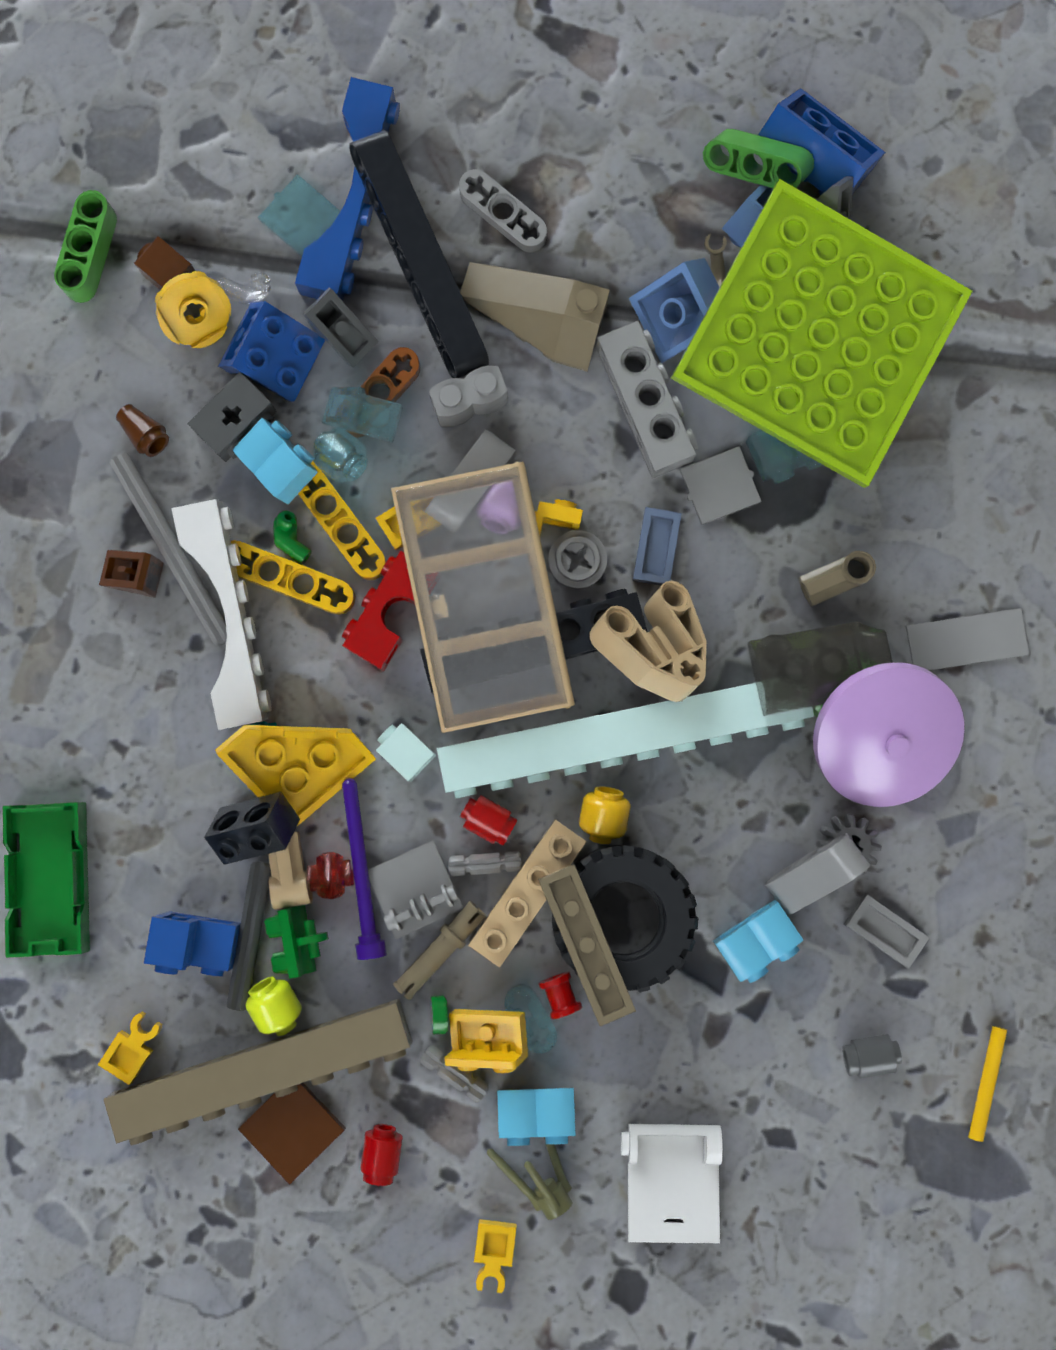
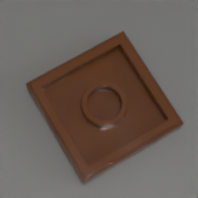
[238,1083,346,1185]

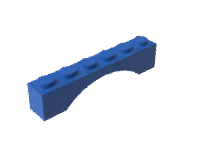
[295,77,400,301]

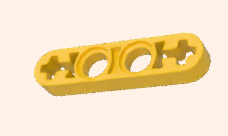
[298,461,386,580]
[231,540,355,615]

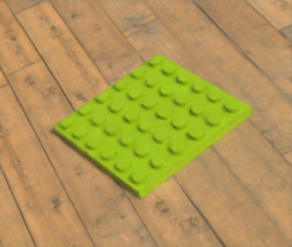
[671,179,973,488]

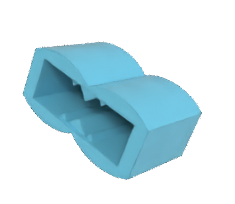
[232,418,318,504]
[713,900,803,983]
[497,1088,576,1146]

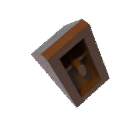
[99,550,164,598]

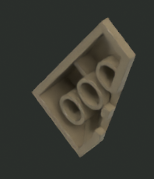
[460,262,610,372]

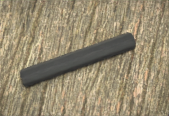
[227,861,271,1011]

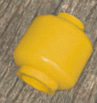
[579,786,631,844]

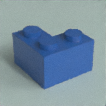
[144,911,241,976]

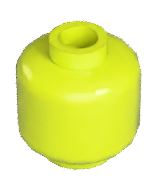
[245,977,302,1036]

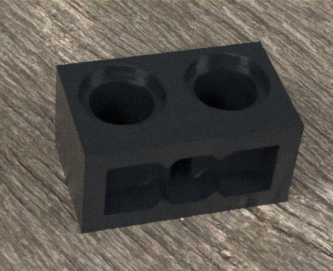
[204,792,300,865]

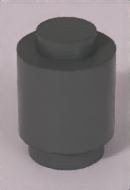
[842,1034,902,1078]

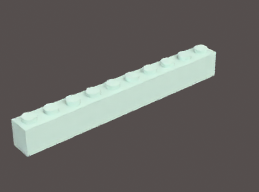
[437,673,814,799]

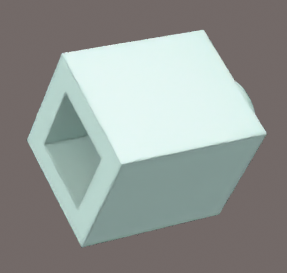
[376,723,436,782]

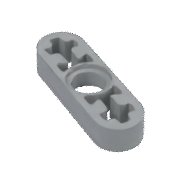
[459,169,547,253]

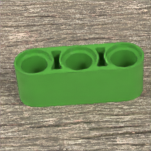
[703,129,814,188]
[54,190,117,303]

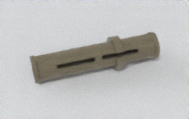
[393,900,487,1000]

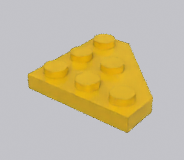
[215,725,376,826]

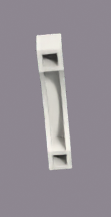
[171,499,272,730]

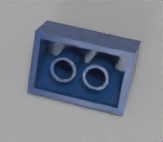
[758,88,886,196]

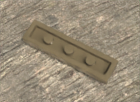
[538,864,636,1027]

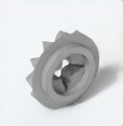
[548,530,607,589]

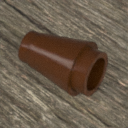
[116,404,169,457]

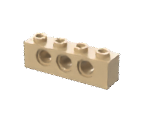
[468,819,587,968]

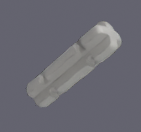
[448,851,522,876]
[420,1045,489,1103]

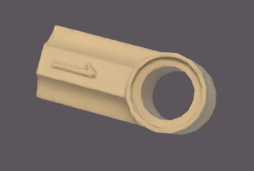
[268,832,313,910]

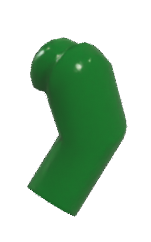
[273,510,312,565]

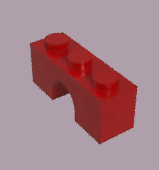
[342,550,441,672]

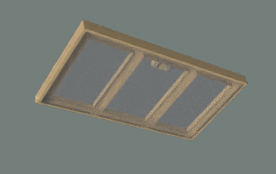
[391,462,575,733]

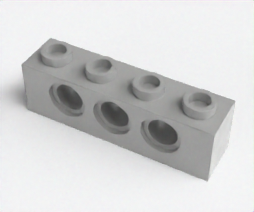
[596,321,698,479]

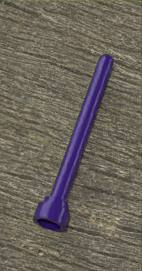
[342,778,387,960]

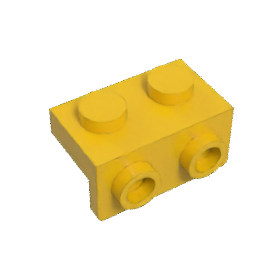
[444,1009,528,1073]

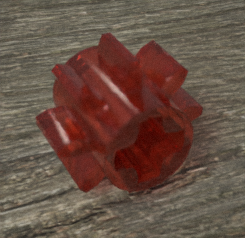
[307,852,354,899]

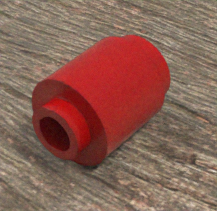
[460,795,518,846]
[360,1124,403,1186]

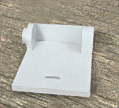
[621,1124,723,1243]

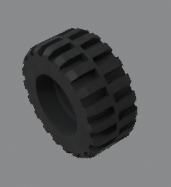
[551,845,699,993]

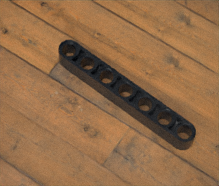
[349,130,489,378]

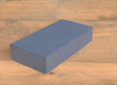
[632,507,682,586]

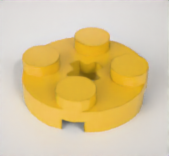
[155,271,231,348]

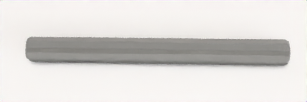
[110,452,227,646]

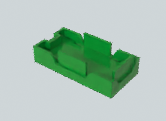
[2,802,90,958]

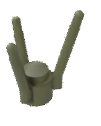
[487,1137,573,1220]

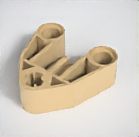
[589,581,707,702]

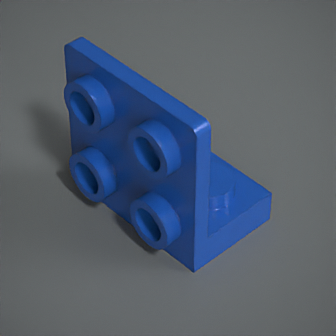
[218,301,325,402]

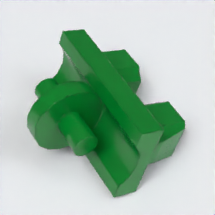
[264,905,329,979]

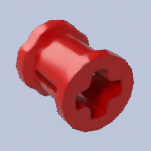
[538,971,583,1020]

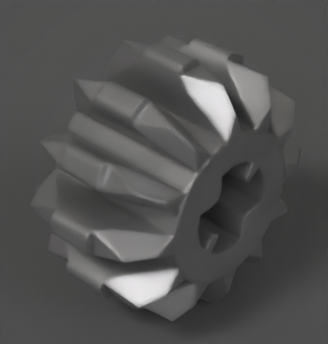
[816,814,882,875]

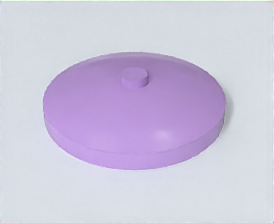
[813,663,964,807]

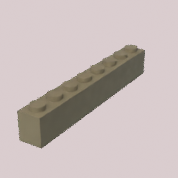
[103,999,413,1145]

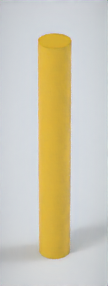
[968,1026,1007,1142]

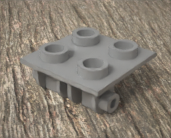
[368,840,464,939]

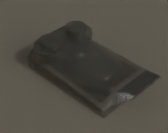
[747,621,893,716]

